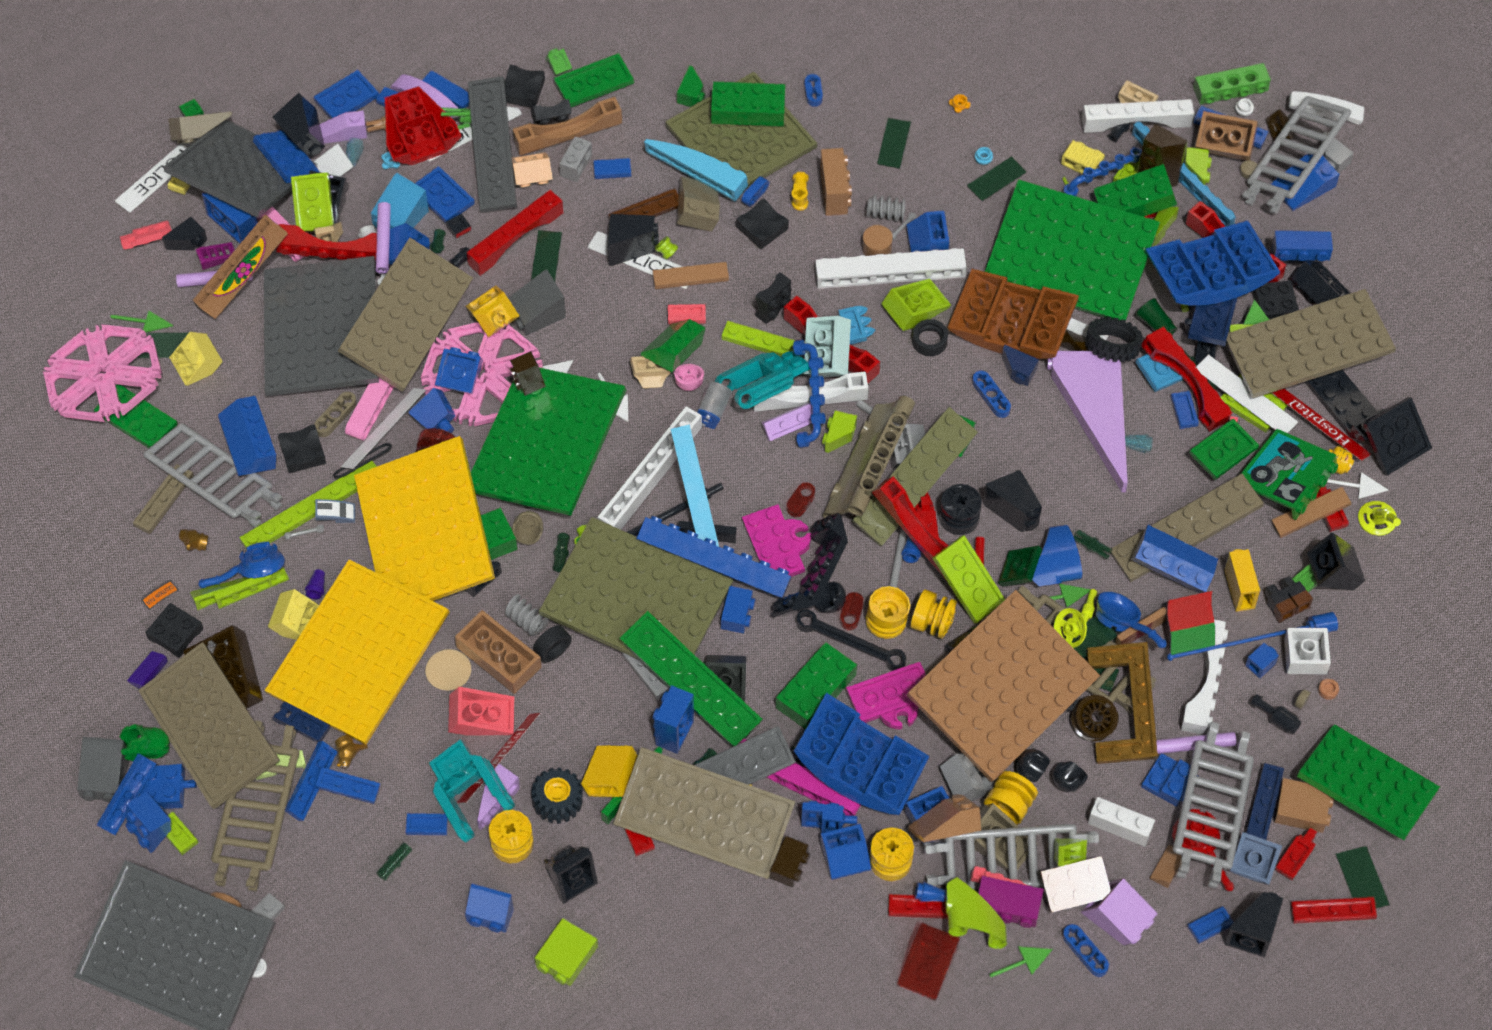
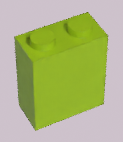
[535,918,598,987]

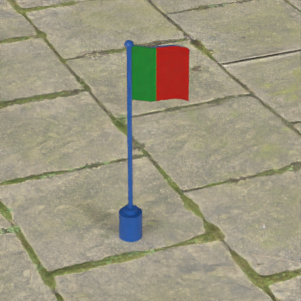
[1167,591,1338,661]

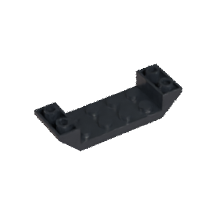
[1304,369,1385,441]
[771,513,848,618]

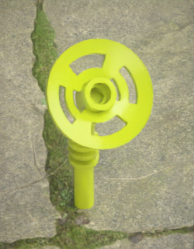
[1358,501,1401,536]
[1054,589,1097,648]

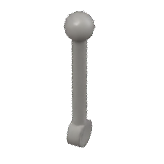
[892,213,916,240]
[284,525,324,540]

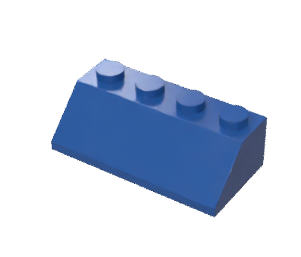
[218,396,276,476]
[1131,525,1218,593]

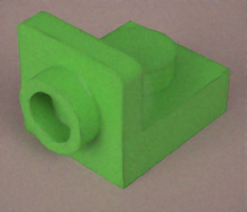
[545,48,572,76]
[1292,564,1317,592]

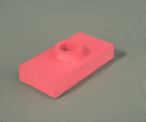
[668,304,706,324]

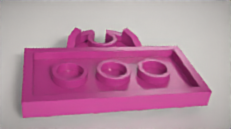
[742,504,811,577]
[846,662,926,730]

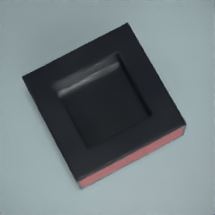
[446,213,472,238]

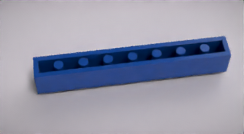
[637,516,792,598]

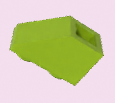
[1184,147,1212,185]
[822,411,857,453]

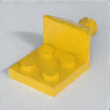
[465,285,519,337]

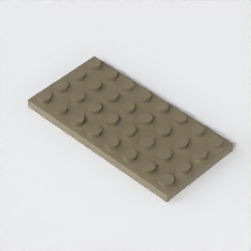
[338,238,473,392]
[1226,289,1396,398]
[138,642,280,809]
[614,747,796,879]

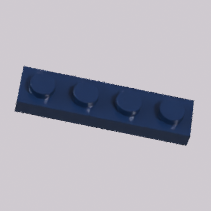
[1246,763,1284,840]

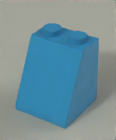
[371,173,429,229]

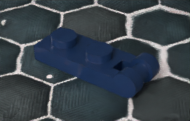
[272,701,330,743]

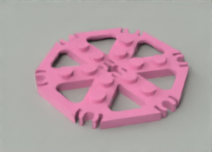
[421,322,543,427]
[43,324,162,422]

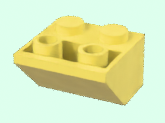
[169,332,223,386]
[268,589,319,640]

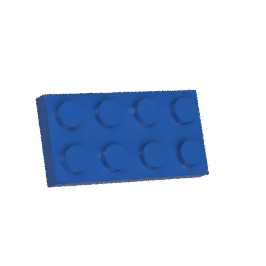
[253,130,320,183]

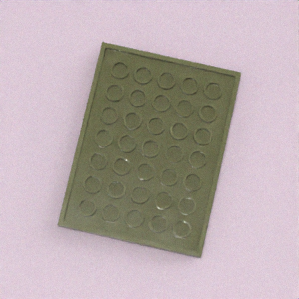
[539,517,733,660]

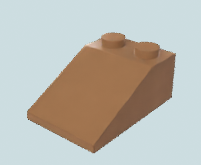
[908,794,981,842]

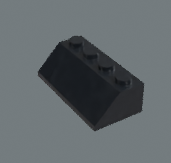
[1291,261,1351,304]

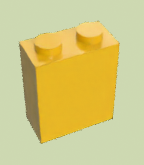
[1224,549,1260,612]
[581,745,638,797]

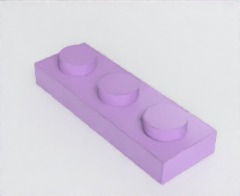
[762,402,813,441]

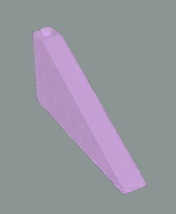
[1047,351,1128,492]

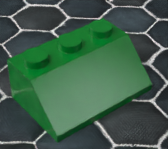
[641,319,706,372]

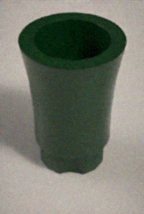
[1136,298,1178,335]

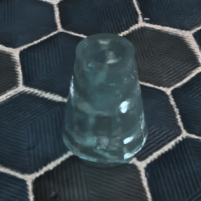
[346,138,364,166]
[1125,434,1153,453]

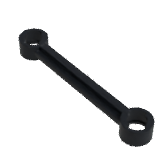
[797,610,906,671]

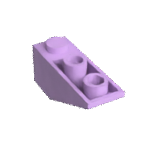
[477,764,519,830]

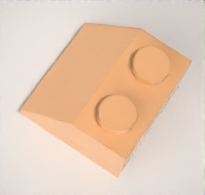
[512,152,552,187]

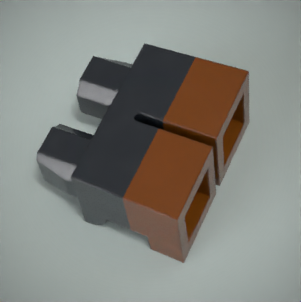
[1265,576,1313,623]

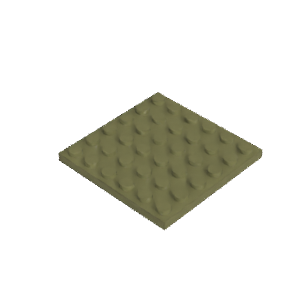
[666,71,817,199]

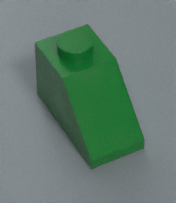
[677,65,706,107]

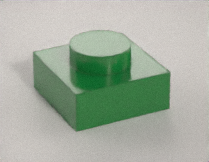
[179,99,204,117]

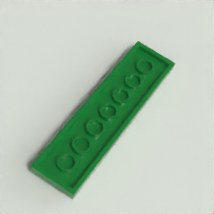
[619,611,763,747]

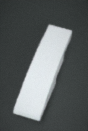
[1289,91,1364,125]

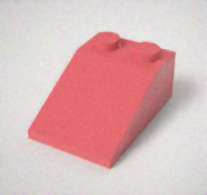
[448,687,514,735]

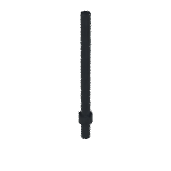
[627,482,724,536]

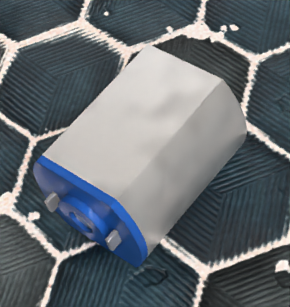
[696,381,732,429]

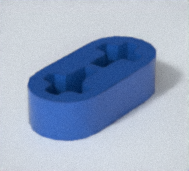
[805,74,823,107]
[741,176,770,207]

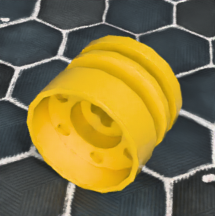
[865,586,910,639]
[911,589,957,639]
[984,771,1038,825]
[489,810,534,863]
[870,827,914,881]

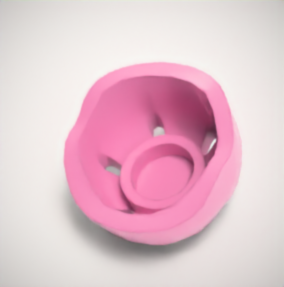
[674,364,704,391]

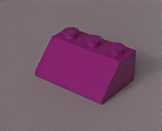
[979,876,1044,928]

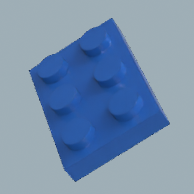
[314,70,379,119]
[415,166,475,223]

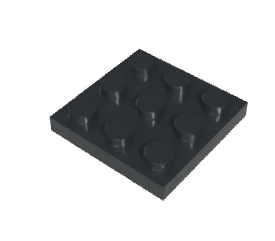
[1363,397,1432,475]

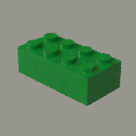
[711,81,786,127]
[1094,164,1178,217]
[481,508,517,560]
[776,642,857,730]

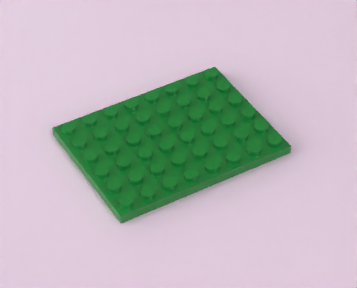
[985,179,1160,323]
[471,367,627,516]

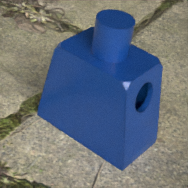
[409,388,456,436]

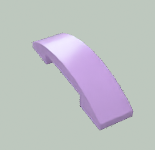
[391,74,458,118]

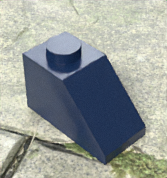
[1002,345,1039,386]

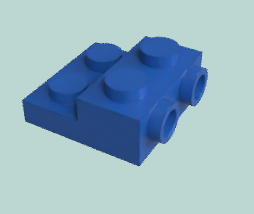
[435,347,483,395]
[1141,753,1198,807]

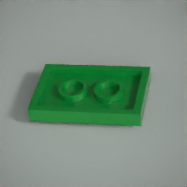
[1189,419,1259,480]

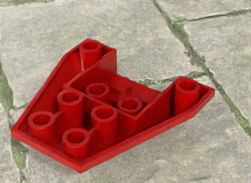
[385,86,462,165]

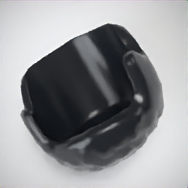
[815,581,846,613]
[1016,748,1050,782]
[1052,761,1088,793]

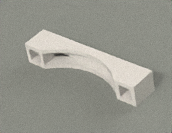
[1081,99,1194,133]
[754,372,868,412]
[1181,620,1228,735]

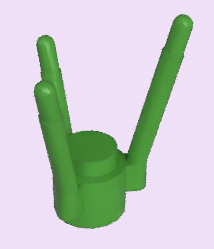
[441,107,472,130]

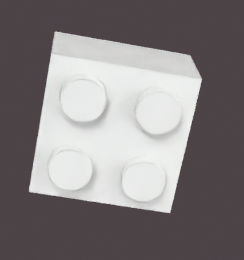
[1284,628,1331,674]

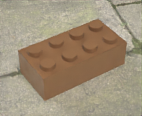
[455,610,542,694]

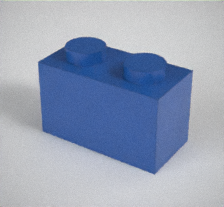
[721,586,756,634]

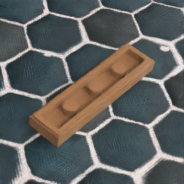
[653,262,729,289]
[1272,487,1351,538]

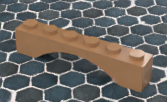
[513,97,622,155]

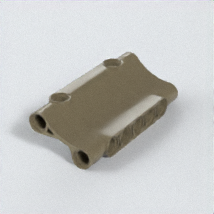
[823,396,915,518]

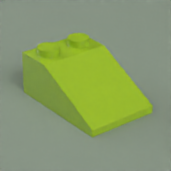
[882,278,951,331]

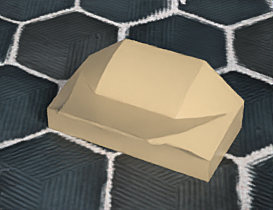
[1118,80,1159,103]
[314,222,343,242]
[630,356,671,389]

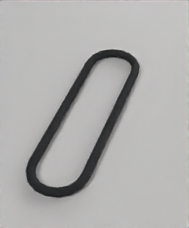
[333,443,392,478]

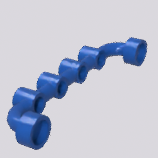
[1063,147,1142,197]
[793,340,826,448]

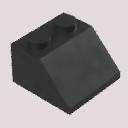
[706,655,747,701]

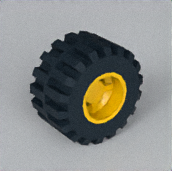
[532,767,583,824]

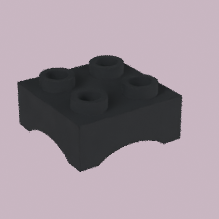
[505,64,545,108]
[531,99,572,125]
[736,198,789,249]
[755,272,792,324]
[1252,280,1299,320]
[278,424,326,473]
[146,603,203,658]

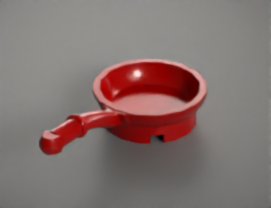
[1172,809,1234,892]

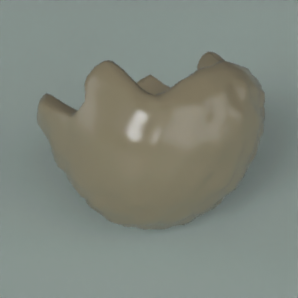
[512,511,544,545]

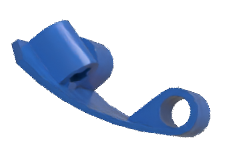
[1032,525,1083,586]

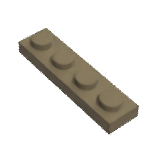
[133,464,194,534]

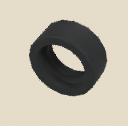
[912,319,948,356]
[533,625,572,663]

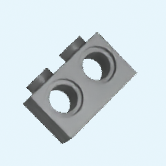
[559,136,592,182]

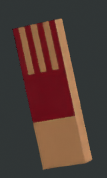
[1115,607,1167,645]

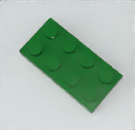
[554,53,634,107]
[94,384,178,449]

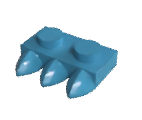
[838,306,875,344]

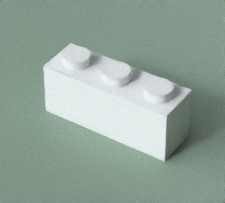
[1088,797,1155,847]

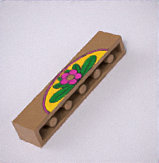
[193,214,288,319]

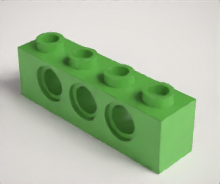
[1193,63,1271,105]

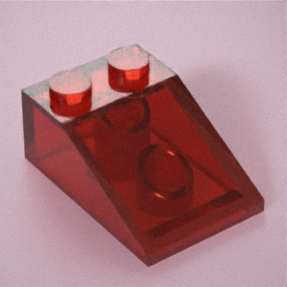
[897,923,960,1001]

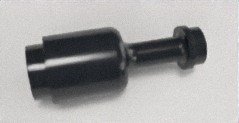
[1251,694,1302,734]

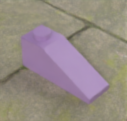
[320,111,367,143]

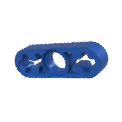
[972,371,1011,418]
[1063,924,1109,977]

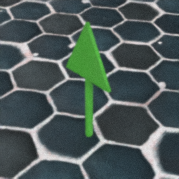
[1243,300,1269,325]
[110,311,173,333]
[1050,584,1091,608]
[990,947,1053,977]

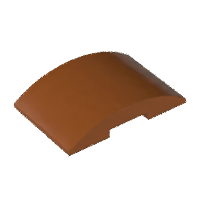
[948,269,1079,359]

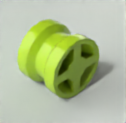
[655,236,678,260]

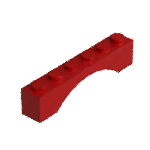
[467,190,564,276]
[1186,201,1286,283]
[276,224,377,260]
[784,296,880,383]
[1141,327,1233,432]
[872,476,948,581]

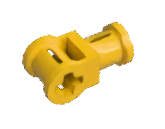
[791,172,809,211]

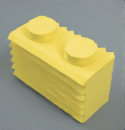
[1061,140,1105,179]

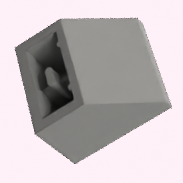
[887,424,925,468]
[940,754,995,801]

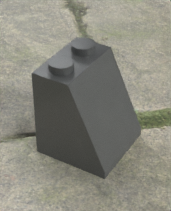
[508,270,566,336]
[77,737,129,803]

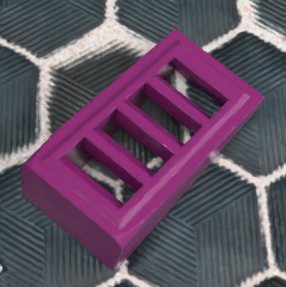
[195,242,235,270]

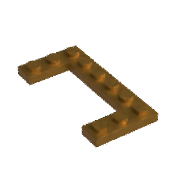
[1087,642,1158,764]

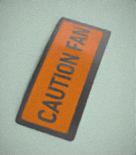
[141,580,179,610]

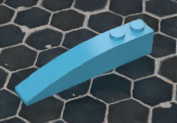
[644,139,748,201]

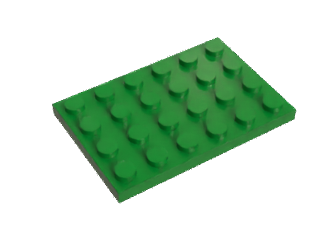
[1297,724,1440,840]

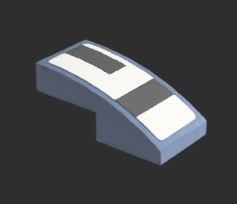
[315,499,355,523]

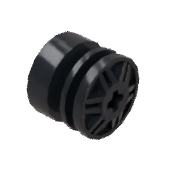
[939,484,982,535]

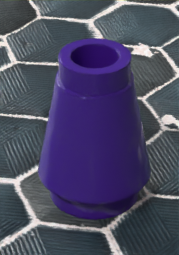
[305,569,325,599]

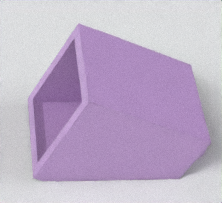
[1081,878,1158,945]

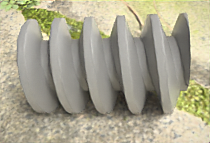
[866,194,906,222]
[505,594,549,636]

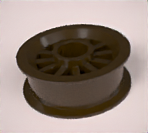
[1071,695,1119,742]

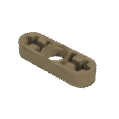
[314,392,357,437]

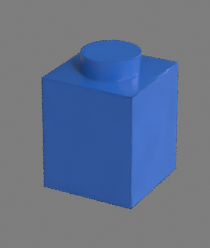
[1245,643,1279,678]

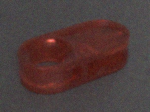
[787,482,815,518]
[840,592,864,630]

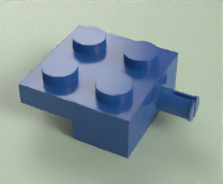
[140,764,197,809]
[801,801,858,833]

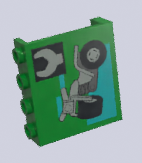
[1241,429,1338,520]

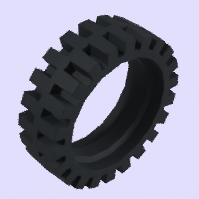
[1085,317,1143,362]

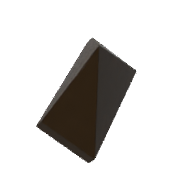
[1266,109,1295,147]
[1061,329,1089,351]

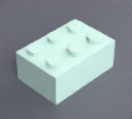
[804,316,851,378]

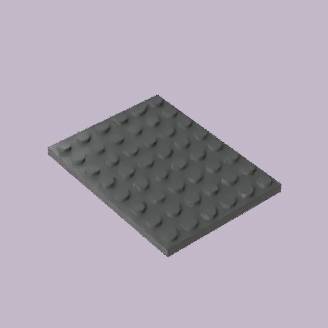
[264,256,379,396]
[74,860,276,1030]

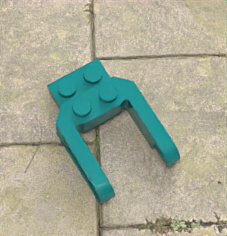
[715,351,810,409]
[429,739,515,843]

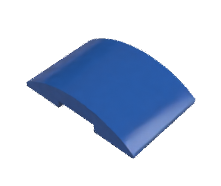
[1145,221,1280,306]
[794,693,930,815]

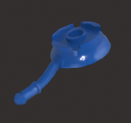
[198,542,285,588]
[1095,592,1167,648]

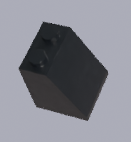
[272,92,325,159]
[608,214,659,266]
[983,470,1042,532]
[1307,533,1365,590]
[1224,892,1284,958]

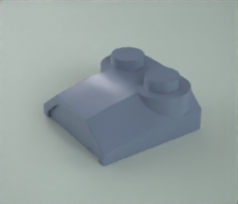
[1230,832,1282,885]

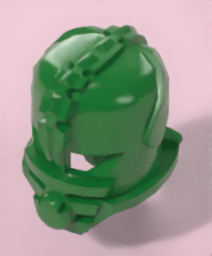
[119,724,169,762]

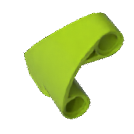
[945,877,1007,949]

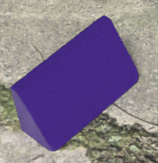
[127,651,168,689]

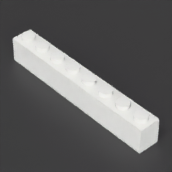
[815,248,966,289]
[598,407,702,530]

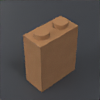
[1274,778,1334,833]

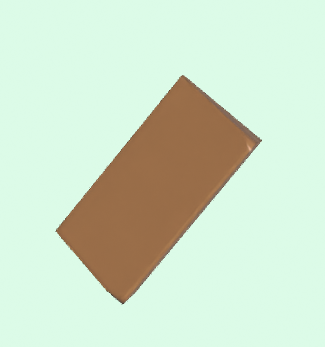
[1150,845,1181,888]

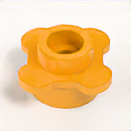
[949,94,971,113]

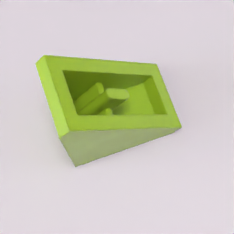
[1054,838,1087,866]

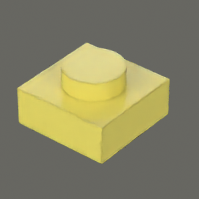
[167,177,190,195]

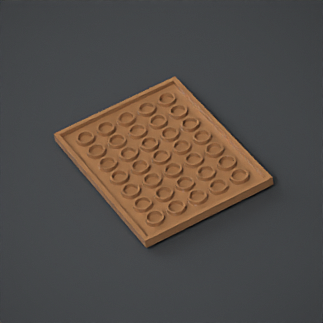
[906,590,1100,783]

